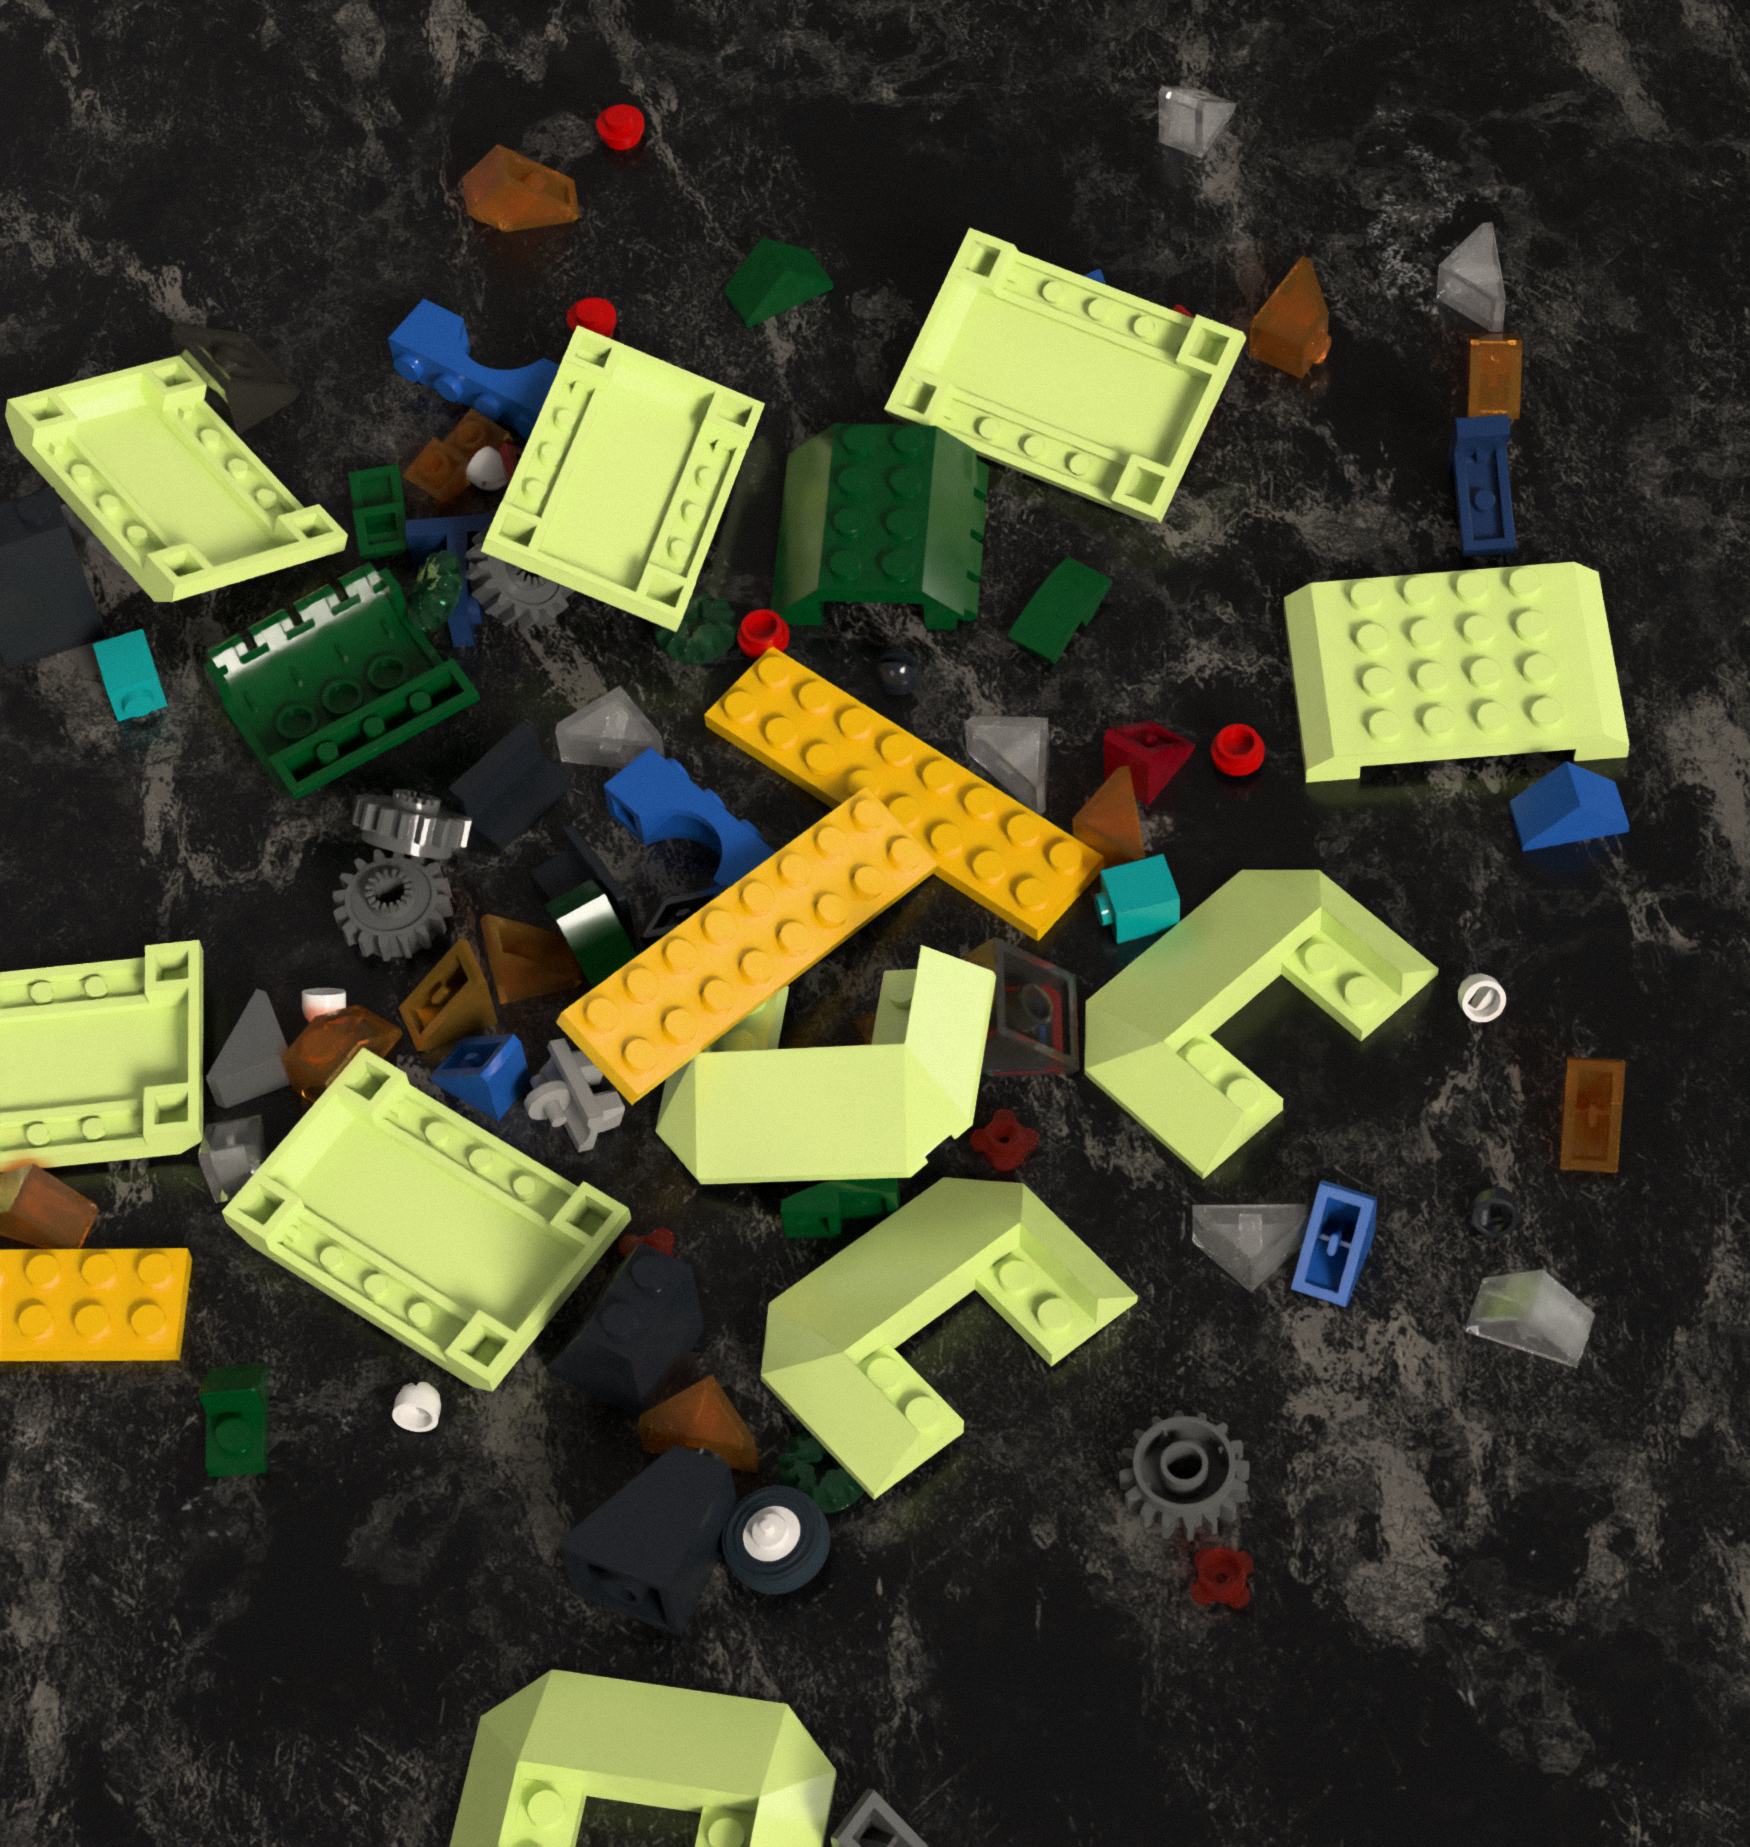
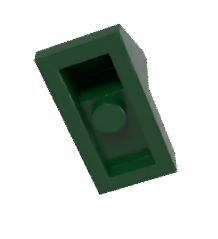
[199,1363,269,1477]

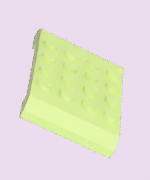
[884,227,1246,524]
[481,325,765,632]
[5,355,348,602]
[1284,562,1629,783]
[0,940,203,1173]
[222,1047,631,1392]

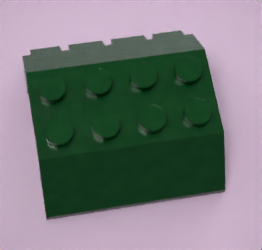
[771,423,989,629]
[203,562,480,800]

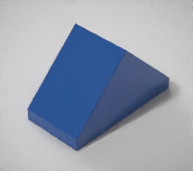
[1509,761,1629,851]
[429,1034,531,1121]
[1291,1180,1377,1307]

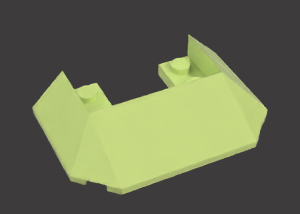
[1085,870,1439,1179]
[655,945,996,1184]
[761,1177,1138,1500]
[449,1669,837,1847]

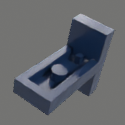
[1447,414,1516,557]
[406,513,496,647]

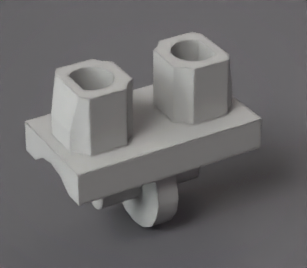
[524,1038,625,1152]

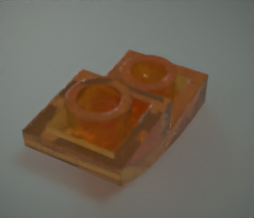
[403,408,514,504]

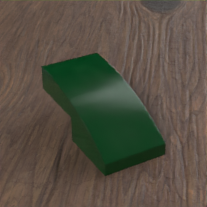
[348,464,410,560]
[1007,557,1113,665]
[781,1178,901,1239]

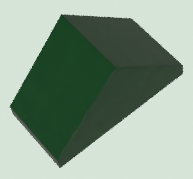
[723,237,834,328]
[544,879,638,989]

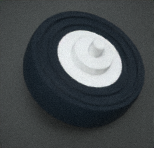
[722,1486,830,1594]

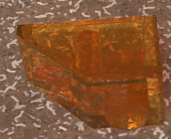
[462,144,580,232]
[1250,256,1332,379]
[281,1004,403,1103]

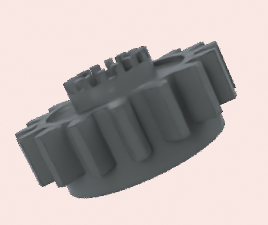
[465,523,575,630]
[352,789,472,859]
[332,849,453,961]
[1119,1410,1250,1541]

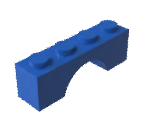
[388,299,560,440]
[603,747,778,887]

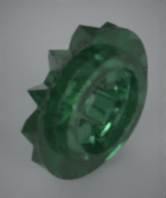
[407,550,463,633]
[655,590,738,664]
[778,1430,865,1514]

